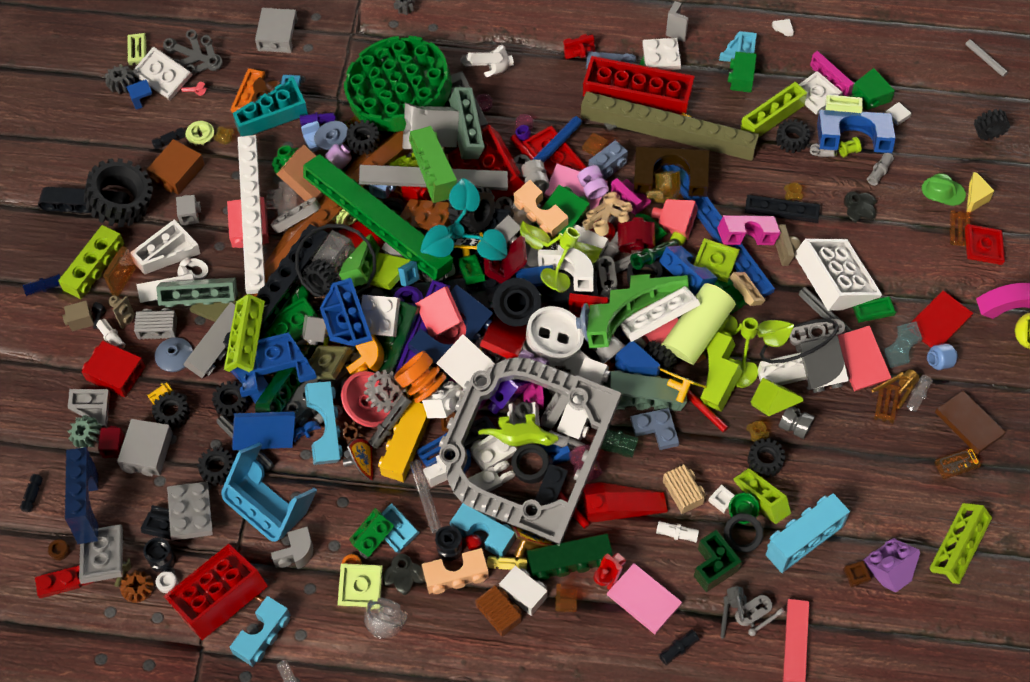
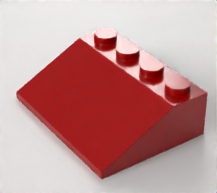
[448,125,525,202]
[163,544,268,641]

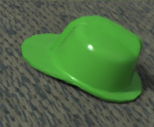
[922,173,966,206]

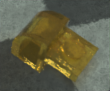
[647,171,681,203]

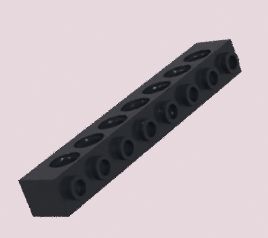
[223,224,332,349]

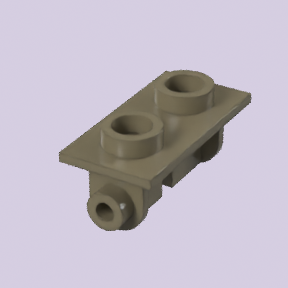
[109,296,135,329]

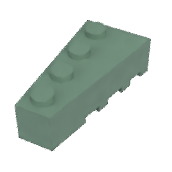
[603,370,687,411]

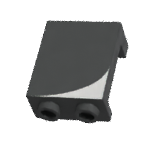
[795,335,849,393]

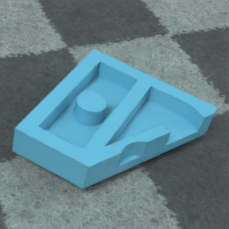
[719,31,757,62]

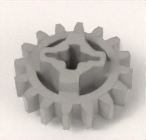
[364,370,407,413]

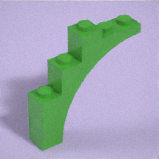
[587,274,690,348]

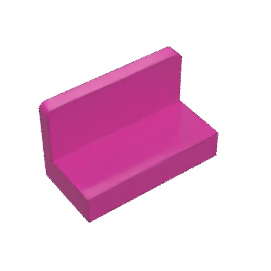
[611,178,651,215]

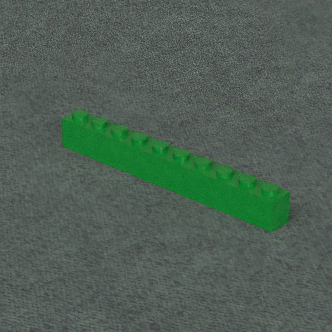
[303,154,453,281]

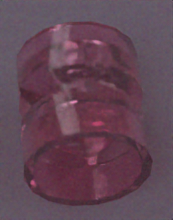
[569,445,602,482]

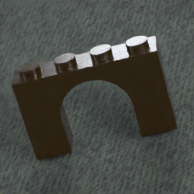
[634,146,709,197]

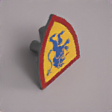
[343,439,373,481]

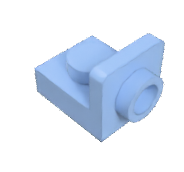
[301,121,320,152]

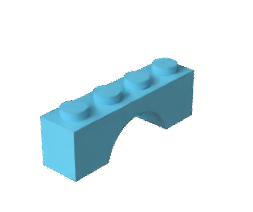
[304,381,342,465]

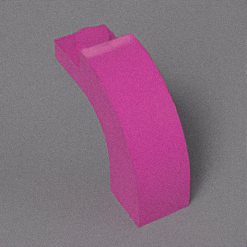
[976,283,1030,319]

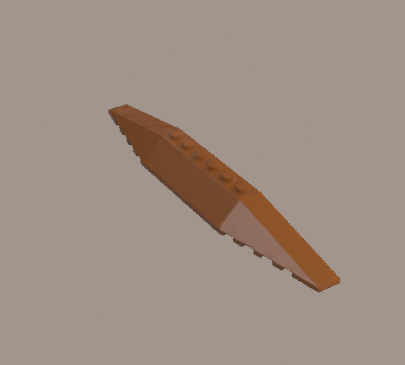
[242,131,412,307]

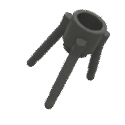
[720,587,755,639]

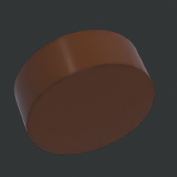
[48,539,70,561]

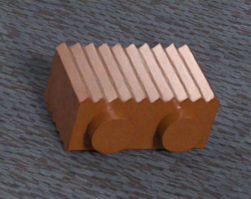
[475,585,522,637]

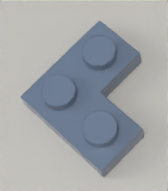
[630,408,679,450]

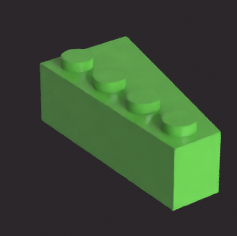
[409,126,457,203]

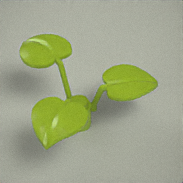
[520,221,603,293]
[722,314,794,388]

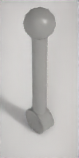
[748,608,785,636]

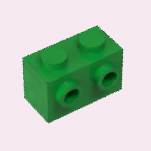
[728,51,756,92]

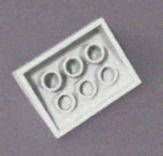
[794,239,882,311]

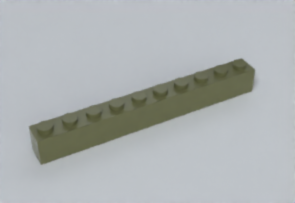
[581,91,759,161]

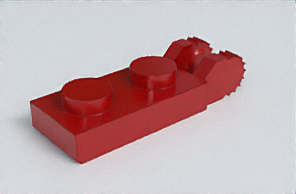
[35,565,93,598]

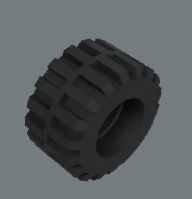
[448,184,496,234]

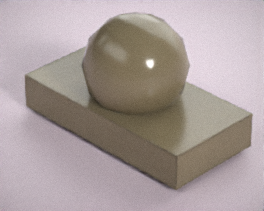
[775,225,801,266]

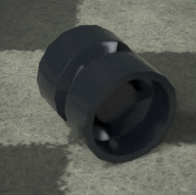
[435,526,463,561]
[143,537,176,573]

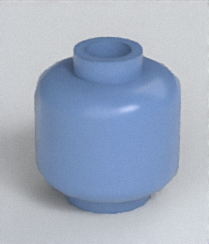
[927,344,958,370]

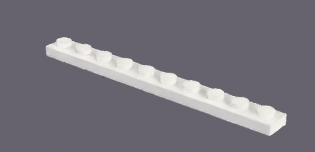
[238,135,265,294]

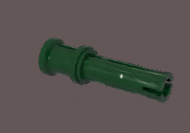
[630,239,679,270]

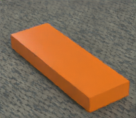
[231,68,265,113]

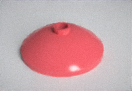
[341,371,396,427]

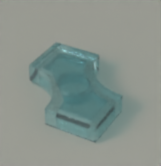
[884,321,922,368]

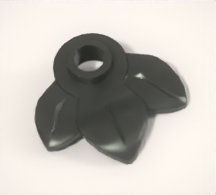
[844,192,877,223]
[383,554,425,595]

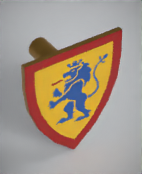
[510,524,555,558]

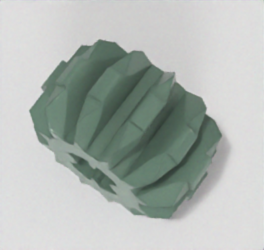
[67,415,102,449]

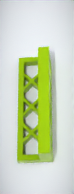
[224,294,265,372]
[929,503,992,584]

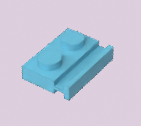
[382,503,420,554]

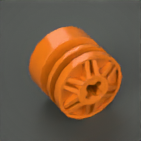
[394,351,447,403]

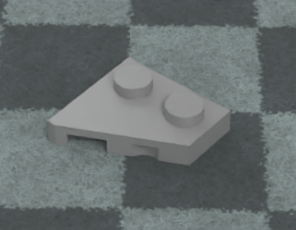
[68,389,110,428]

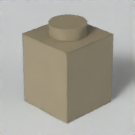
[62,301,94,332]

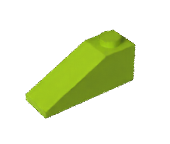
[734,468,791,524]

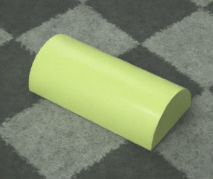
[661,283,736,365]

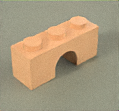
[514,180,568,238]
[422,548,489,594]

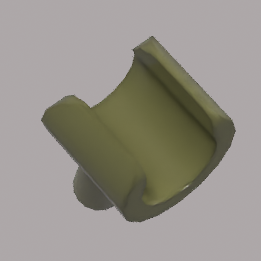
[114,558,131,587]

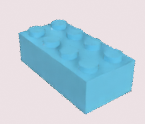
[766,493,850,573]

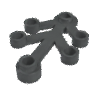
[163,29,223,77]

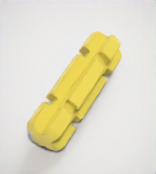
[487,556,527,570]

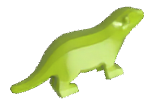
[478,414,559,447]

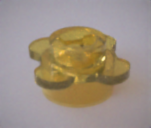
[214,126,234,144]
[784,183,803,200]
[746,421,769,442]

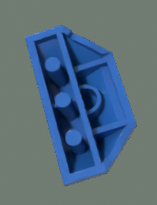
[320,278,373,346]

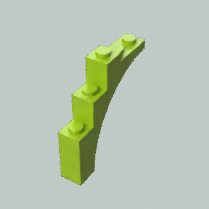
[680,315,742,412]

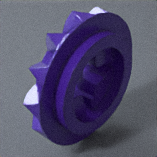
[393,286,423,307]

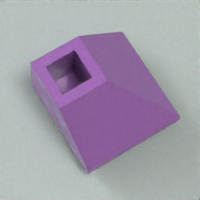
[862,538,920,592]

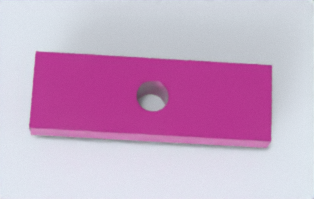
[810,51,854,97]

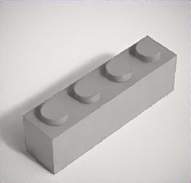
[183,302,235,378]

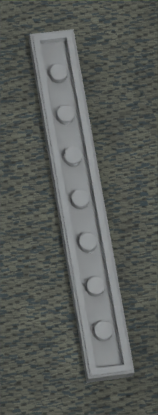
[359,165,508,191]

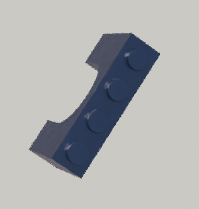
[408,285,493,374]
[65,447,99,544]

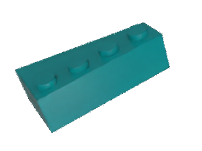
[233,76,308,137]

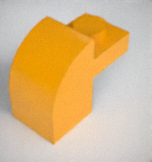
[346,334,384,375]

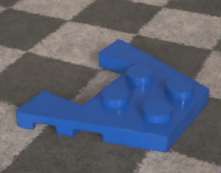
[240,332,317,397]

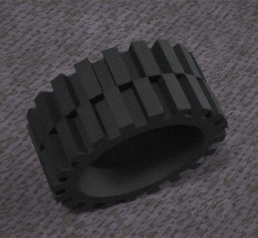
[84,158,153,227]

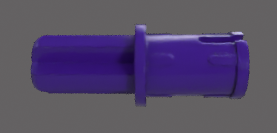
[300,112,336,126]

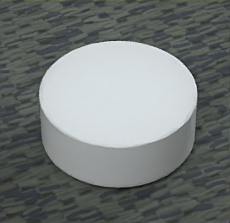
[156,571,178,593]

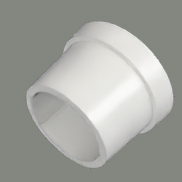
[523,306,584,369]

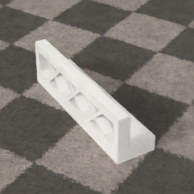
[758,353,807,385]

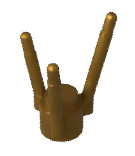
[871,369,920,409]

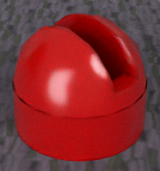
[465,534,481,551]

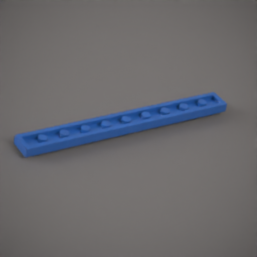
[661,165,775,297]

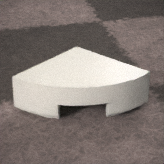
[772,19,794,36]

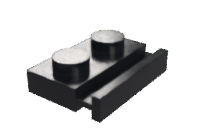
[141,505,181,542]

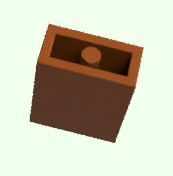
[147,139,205,195]

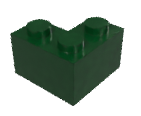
[694,530,742,593]

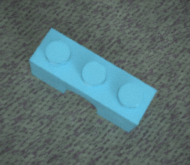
[450,503,515,557]
[229,596,290,667]

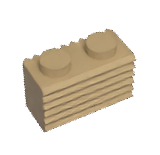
[663,465,706,514]

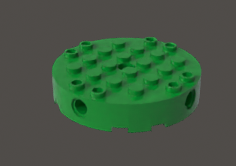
[344,36,452,132]

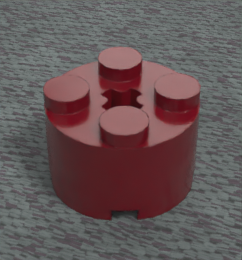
[617,217,655,254]

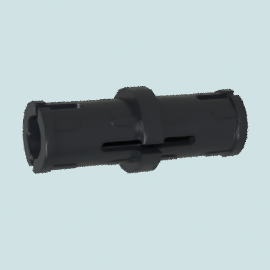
[658,629,700,666]

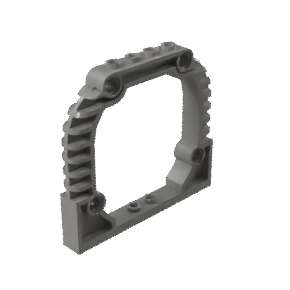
[439,357,622,544]

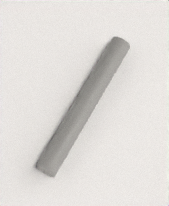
[965,39,1008,77]

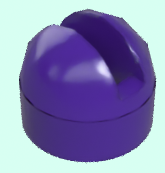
[515,125,531,141]

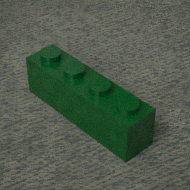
[527,534,613,581]

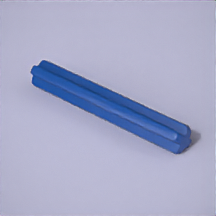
[532,116,582,163]

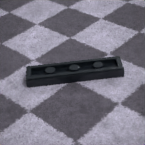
[744,195,820,223]

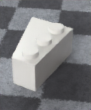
[130,219,200,274]

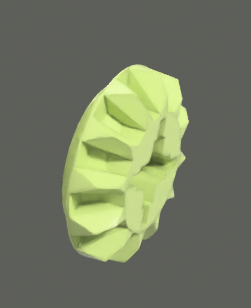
[186,121,214,146]
[336,209,357,229]

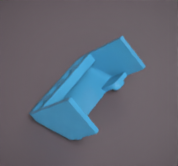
[221,442,317,542]

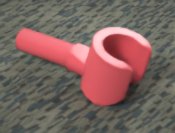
[181,82,207,96]

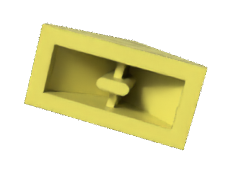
[966,172,994,213]

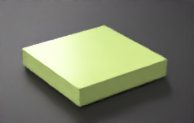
[338,564,383,608]

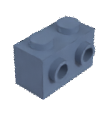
[589,140,628,180]

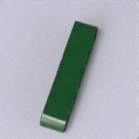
[255,344,317,413]

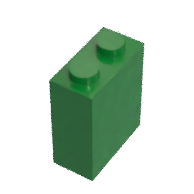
[534,185,590,241]

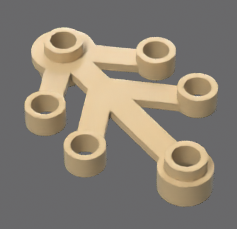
[582,192,633,236]

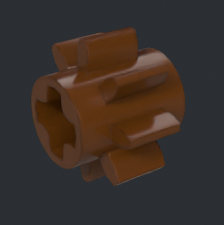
[340,421,364,444]

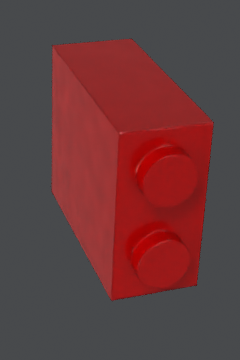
[81,341,146,397]

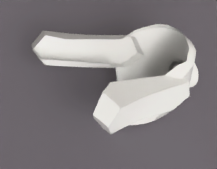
[460,45,514,77]

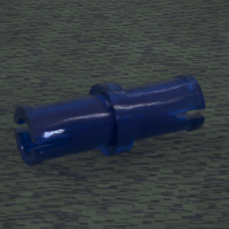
[23,274,61,296]

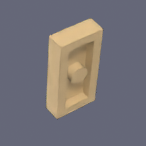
[729,272,766,306]

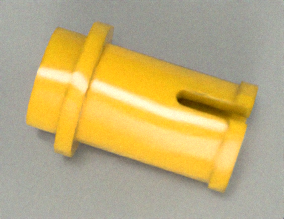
[147,382,173,405]

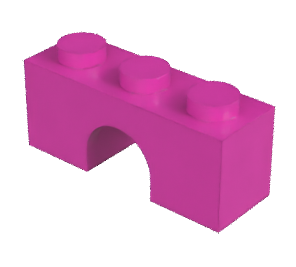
[717,215,781,245]

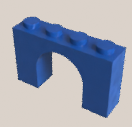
[817,110,895,153]

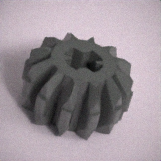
[105,64,135,94]

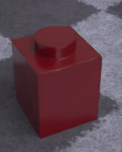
[98,426,125,458]

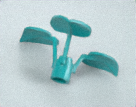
[421,178,507,261]

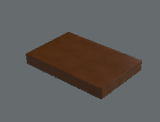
[935,391,1006,455]

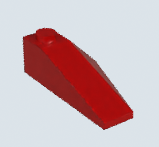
[582,482,668,523]

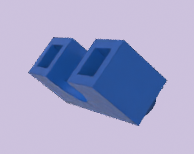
[659,246,718,295]

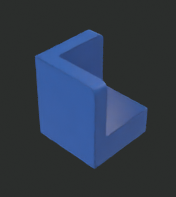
[126,79,152,110]

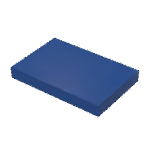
[232,412,295,450]

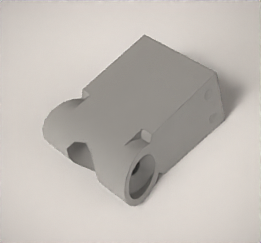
[402,103,459,149]

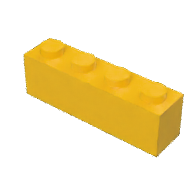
[378,400,431,482]

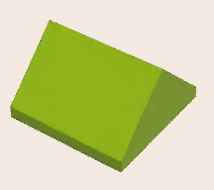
[751,377,803,416]

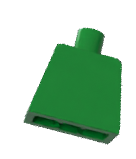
[850,68,895,110]

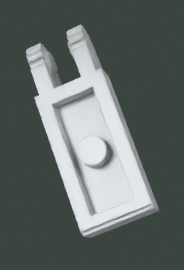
[468,460,515,492]

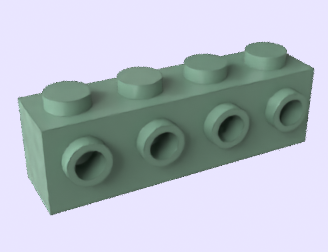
[449,87,484,160]
[156,278,238,307]

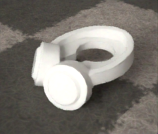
[177,257,208,280]

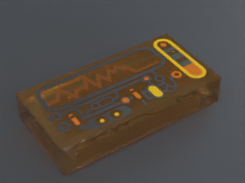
[934,448,981,480]

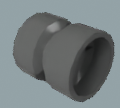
[778,406,815,439]

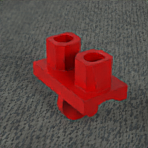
[563,34,596,59]
[593,553,626,590]

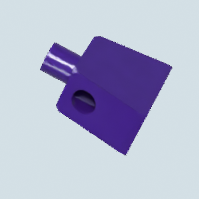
[488,379,531,414]

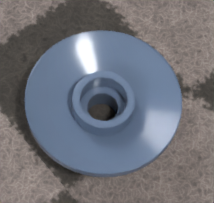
[314,121,348,150]
[576,303,589,342]
[155,337,193,372]

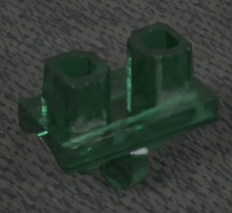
[600,430,638,458]

